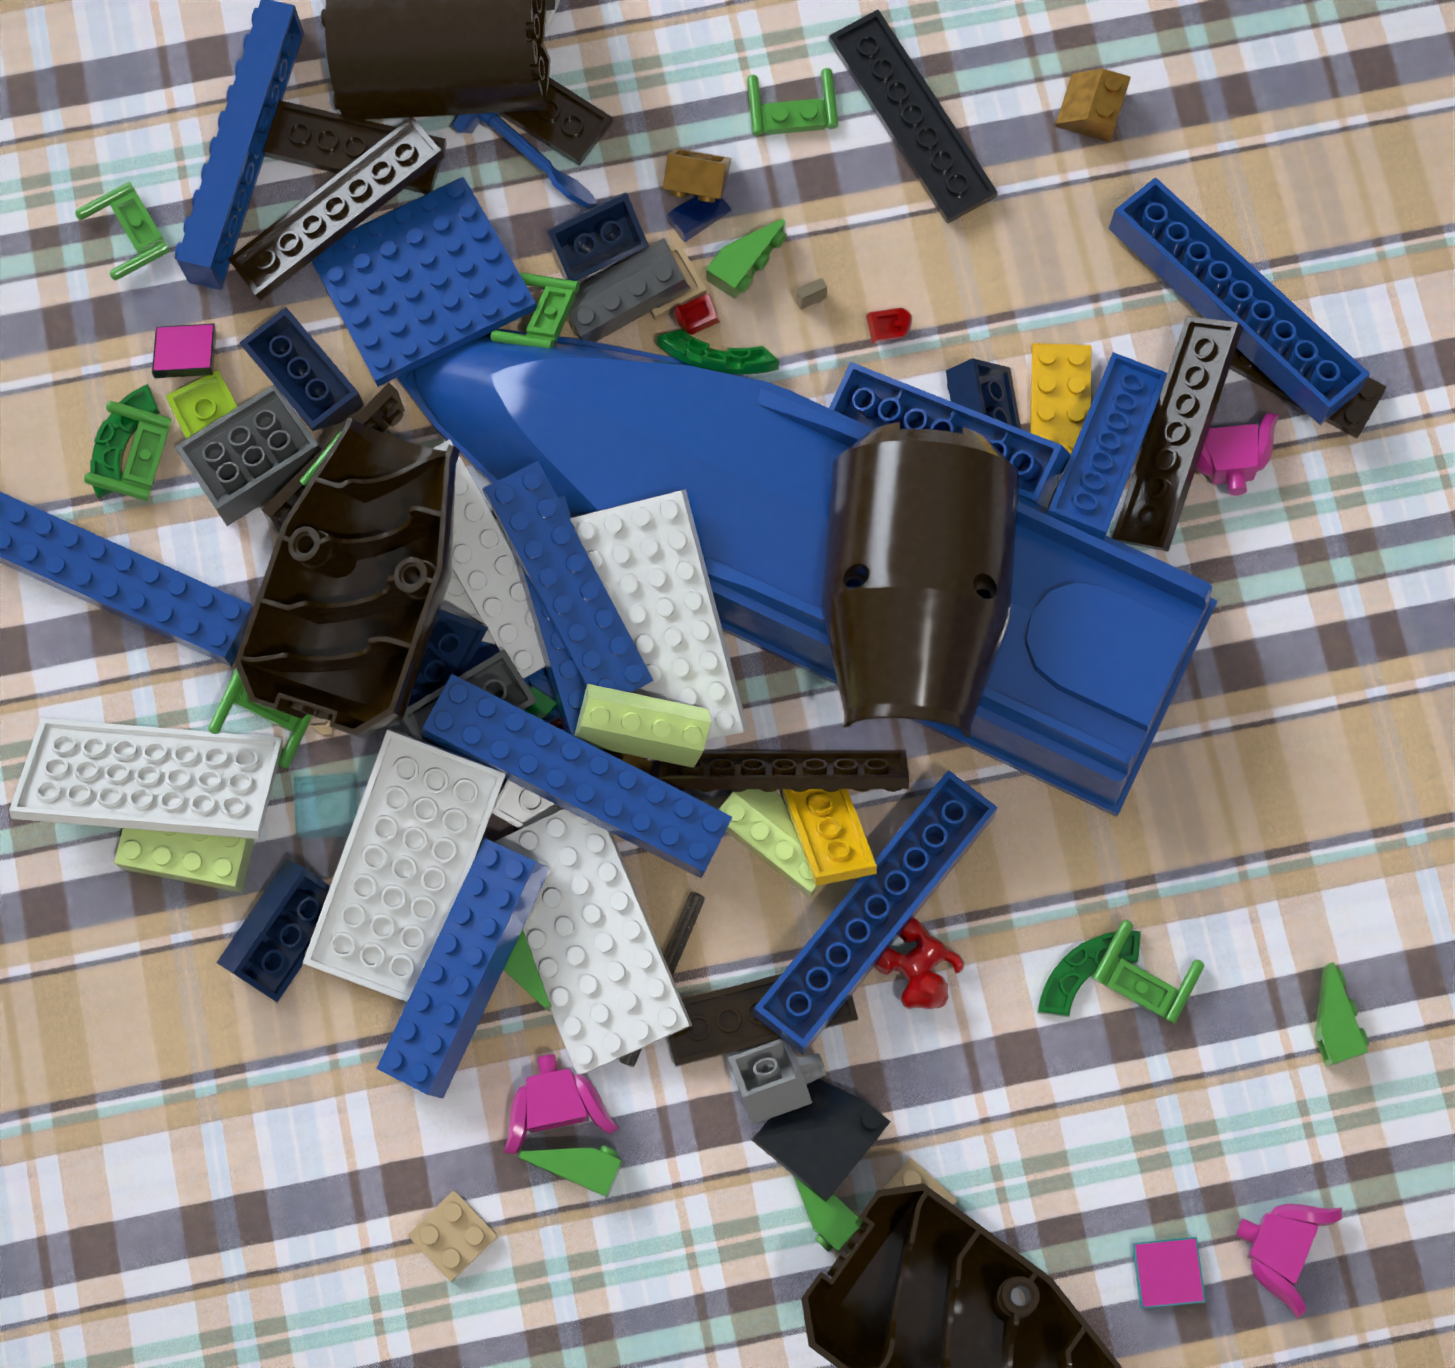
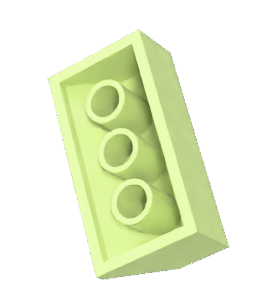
[574,684,711,768]
[719,789,821,899]

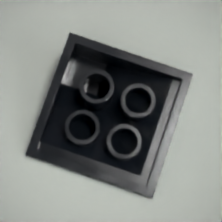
[751,1079,891,1202]

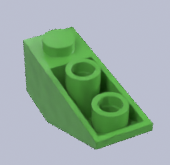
[706,219,787,299]
[1315,962,1369,1067]

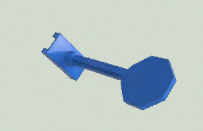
[452,113,597,208]

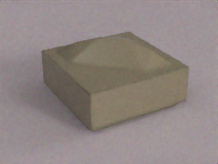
[796,278,827,310]

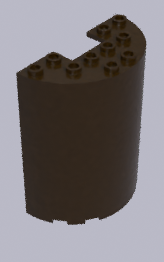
[321,0,555,121]

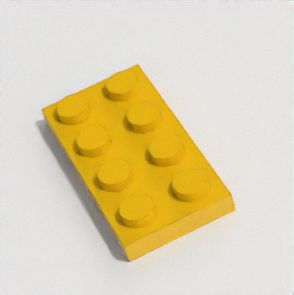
[1030,343,1092,454]
[782,789,877,886]

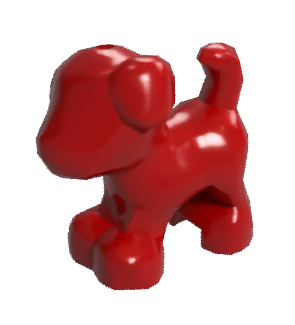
[875,917,964,1009]

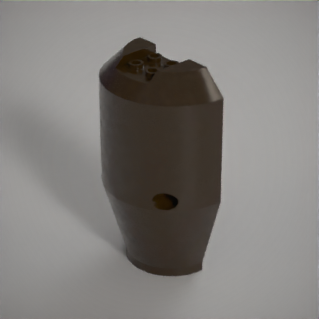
[234,417,460,738]
[821,422,1019,737]
[801,1183,1122,1368]

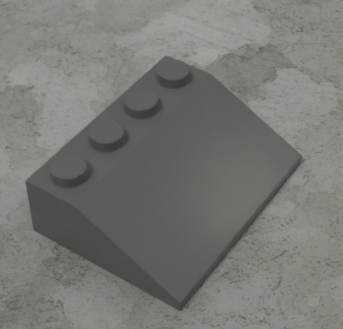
[175,385,321,526]

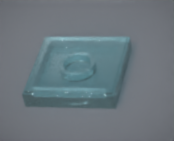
[294,773,358,839]

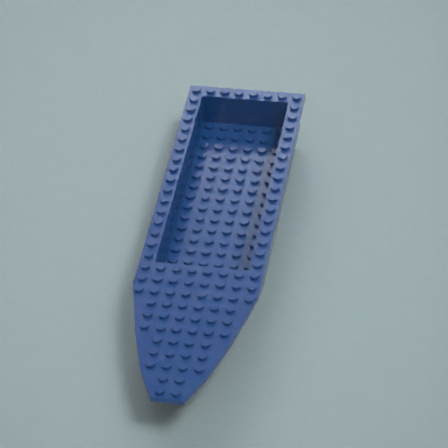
[397,329,1218,817]

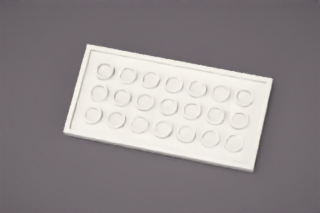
[570,489,748,740]
[9,718,283,839]
[303,729,505,1002]
[495,809,692,1075]

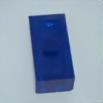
[667,196,731,243]

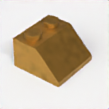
[1055,68,1131,142]
[663,148,732,202]

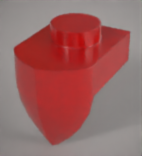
[674,293,720,335]
[866,307,913,344]

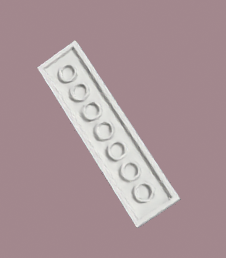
[433,439,545,679]

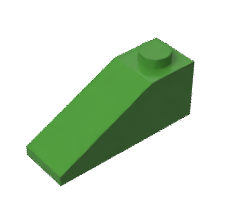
[504,929,552,1011]
[519,1145,623,1198]
[792,1175,859,1252]

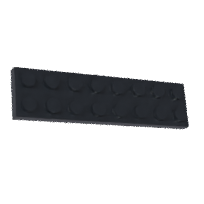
[829,9,998,224]

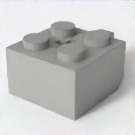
[728,1039,827,1125]

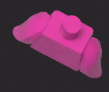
[1196,413,1280,496]
[503,1054,619,1154]
[1235,1204,1342,1319]

